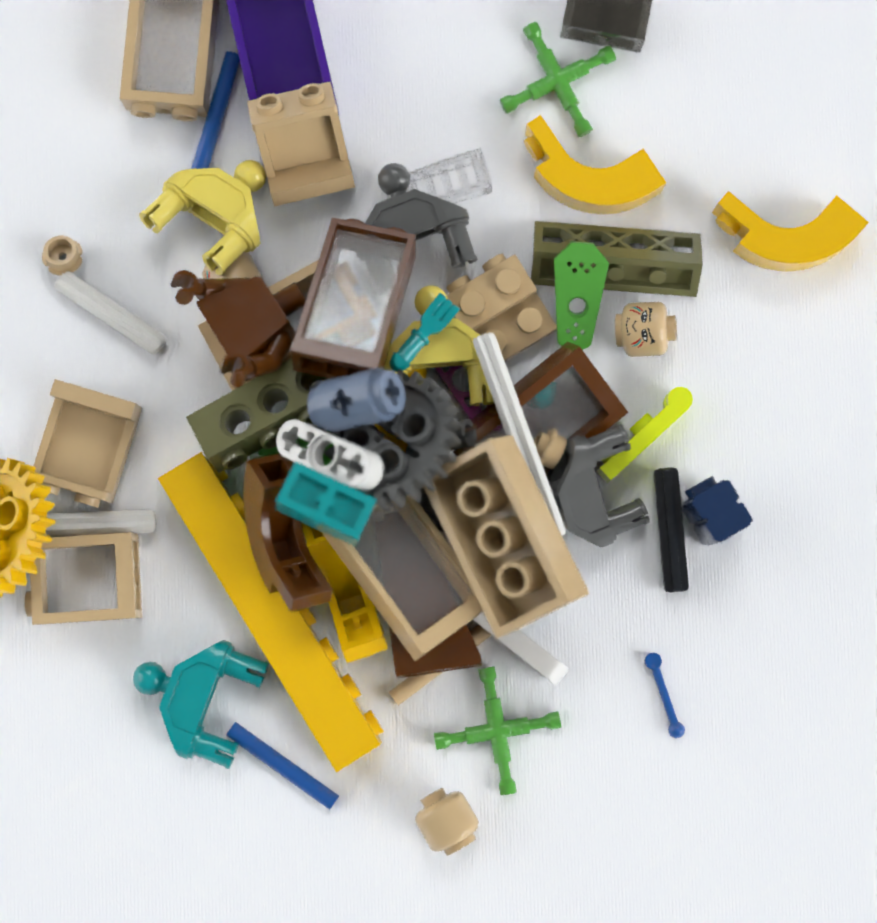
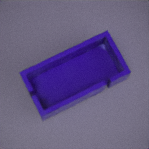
[226,0,339,115]

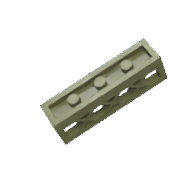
[530,221,703,297]

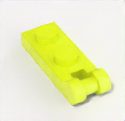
[596,386,693,483]

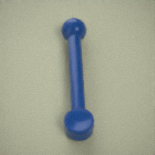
[644,653,685,739]

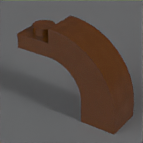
[243,453,333,612]

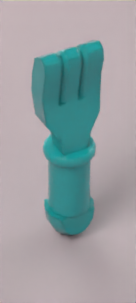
[390,292,460,372]

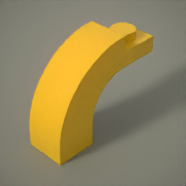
[523,115,666,214]
[711,191,869,271]
[301,522,388,663]

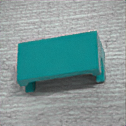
[276,461,377,548]

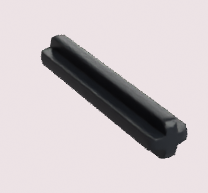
[653,467,689,593]

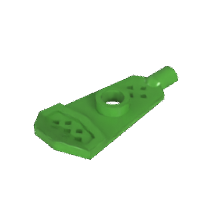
[554,241,609,350]

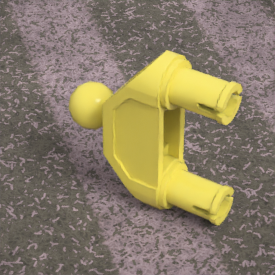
[139,160,266,275]
[384,285,495,406]

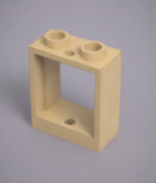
[25,532,143,625]

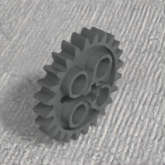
[324,370,463,510]

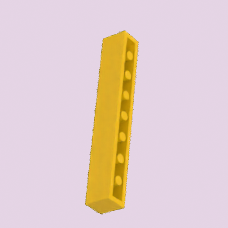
[157,452,384,773]

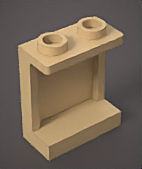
[247,82,355,207]
[33,379,143,508]

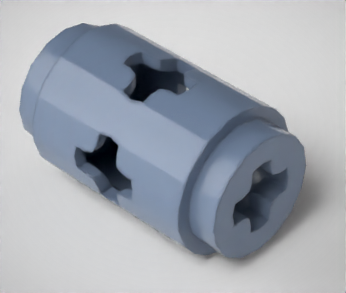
[307,368,405,432]

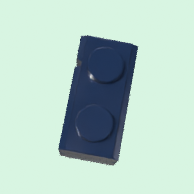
[682,476,753,546]

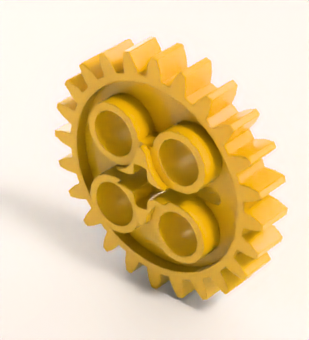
[0,458,55,598]

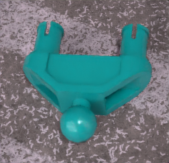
[133,640,269,769]

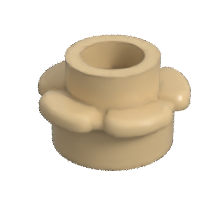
[42,235,83,276]
[534,428,567,469]

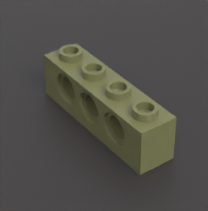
[186,333,344,473]

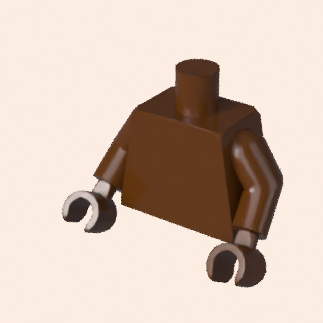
[170,270,306,388]

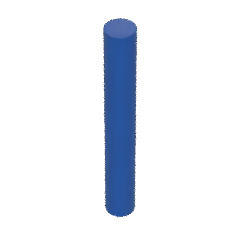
[191,51,240,169]
[226,722,339,810]

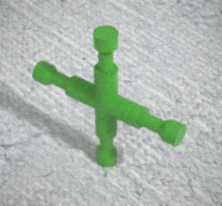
[499,22,616,138]
[434,666,561,795]

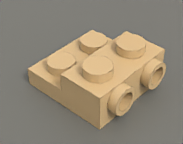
[446,253,557,362]

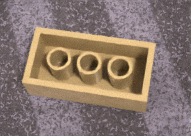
[424,435,590,639]

